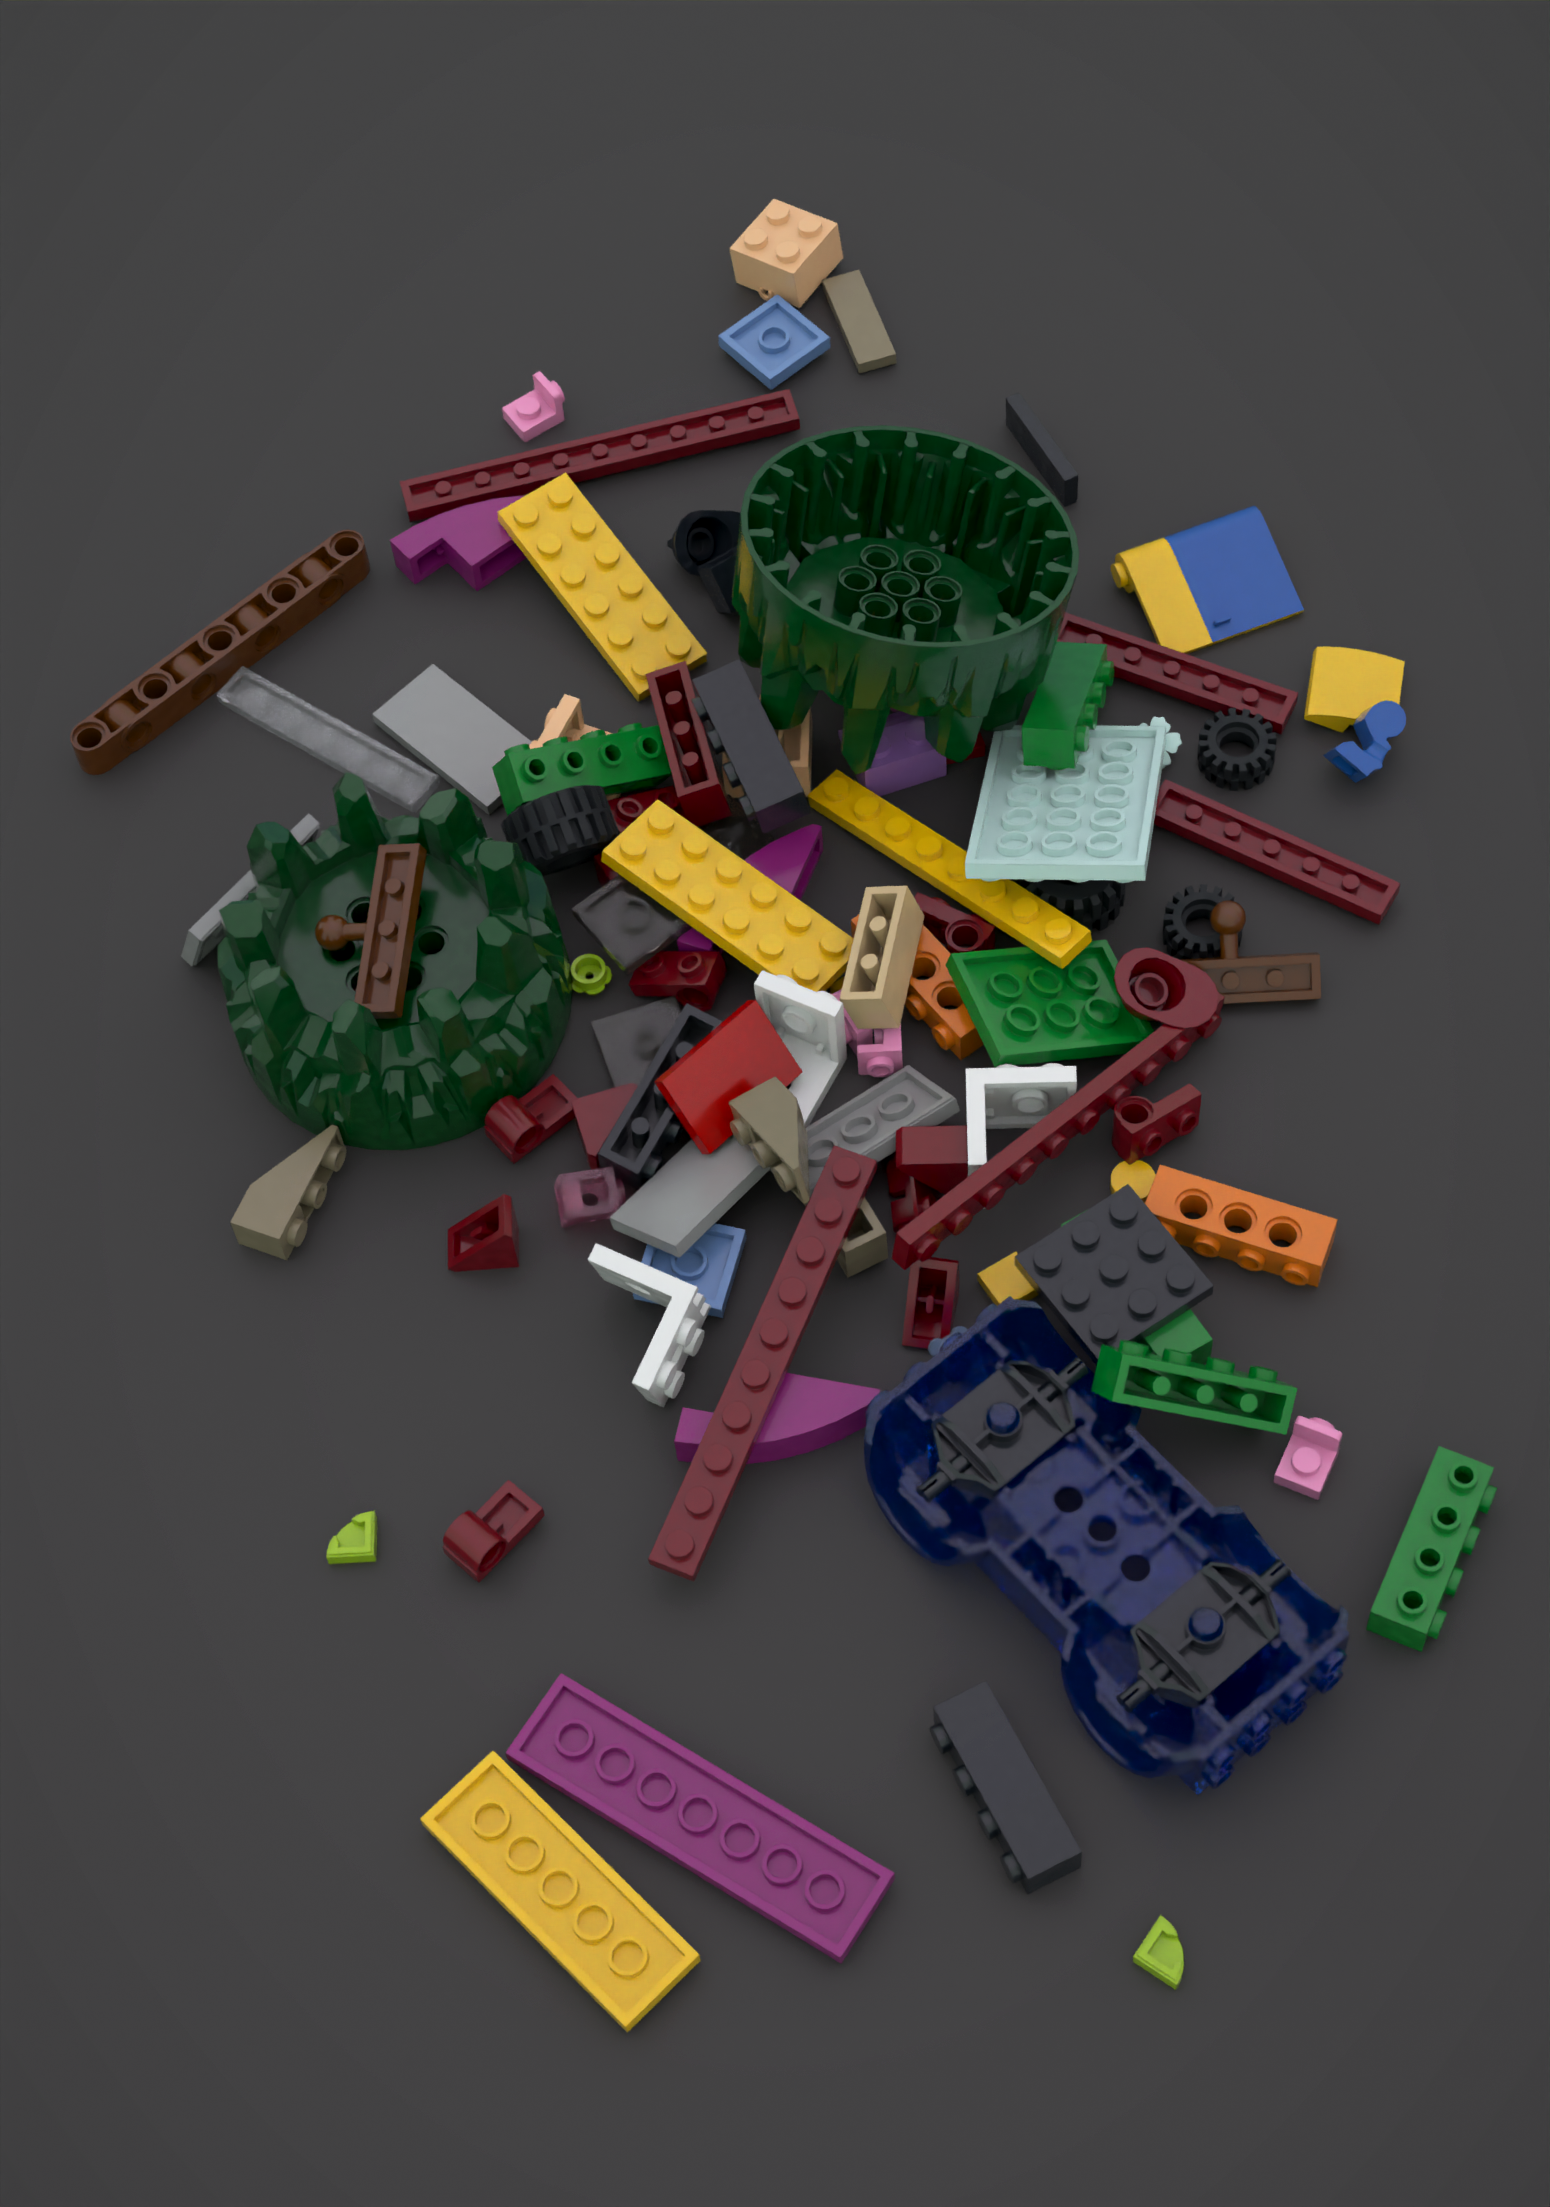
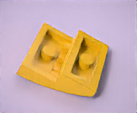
[1304,647,1405,733]

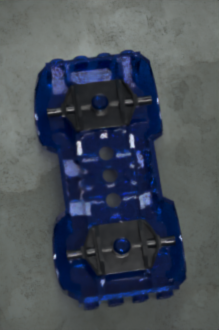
[864,1296,1350,1795]

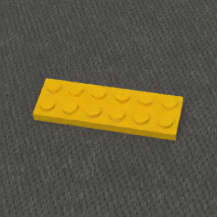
[498,473,707,702]
[601,799,854,992]
[420,1751,701,2033]

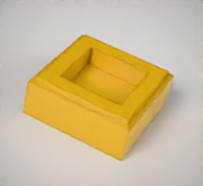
[977,1251,1038,1315]

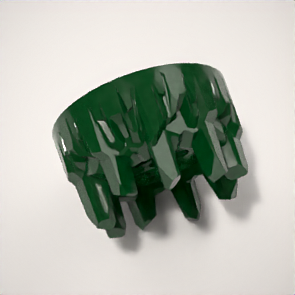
[732,425,1079,775]
[218,772,573,1150]

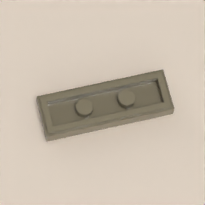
[822,270,897,374]

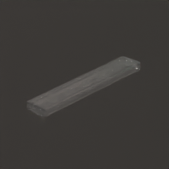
[216,666,440,813]

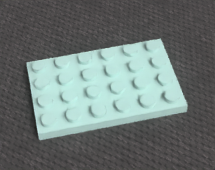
[965,725,1166,883]

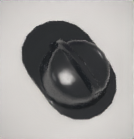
[667,510,740,576]

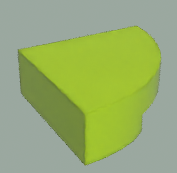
[326,1511,377,1564]
[1133,1915,1184,1990]

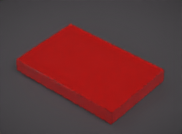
[654,1000,802,1154]

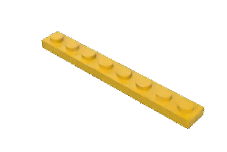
[807,769,1092,969]

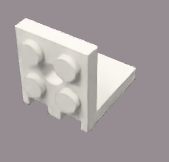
[754,970,847,1127]
[966,1063,1077,1209]
[588,1243,711,1408]

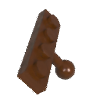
[315,843,427,1019]
[1179,900,1321,1004]

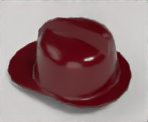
[1114,947,1219,1029]

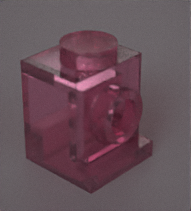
[554,1166,626,1228]

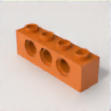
[851,914,984,1060]
[1145,1165,1338,1288]

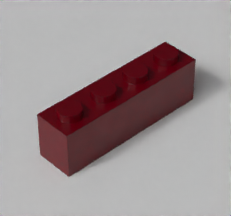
[646,661,732,827]

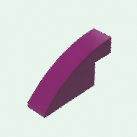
[390,495,526,591]
[677,824,824,954]
[674,1373,881,1464]

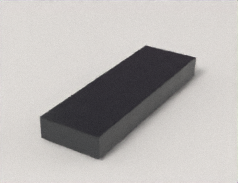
[1006,393,1078,507]

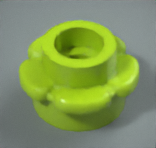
[571,954,612,995]

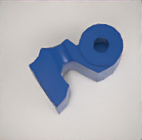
[1323,700,1406,783]

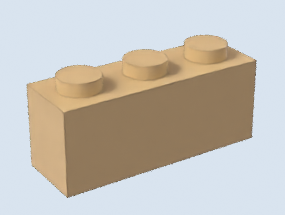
[839,886,925,1029]

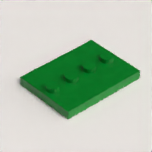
[946,940,1154,1067]

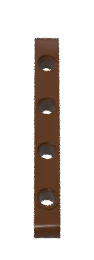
[70,529,370,775]

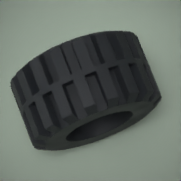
[501,785,620,876]
[1017,879,1126,935]

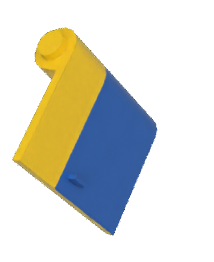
[1111,506,1304,654]

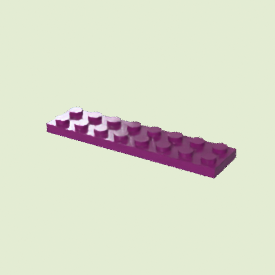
[505,1673,895,1964]

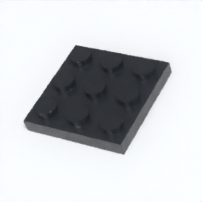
[1015,1184,1214,1366]

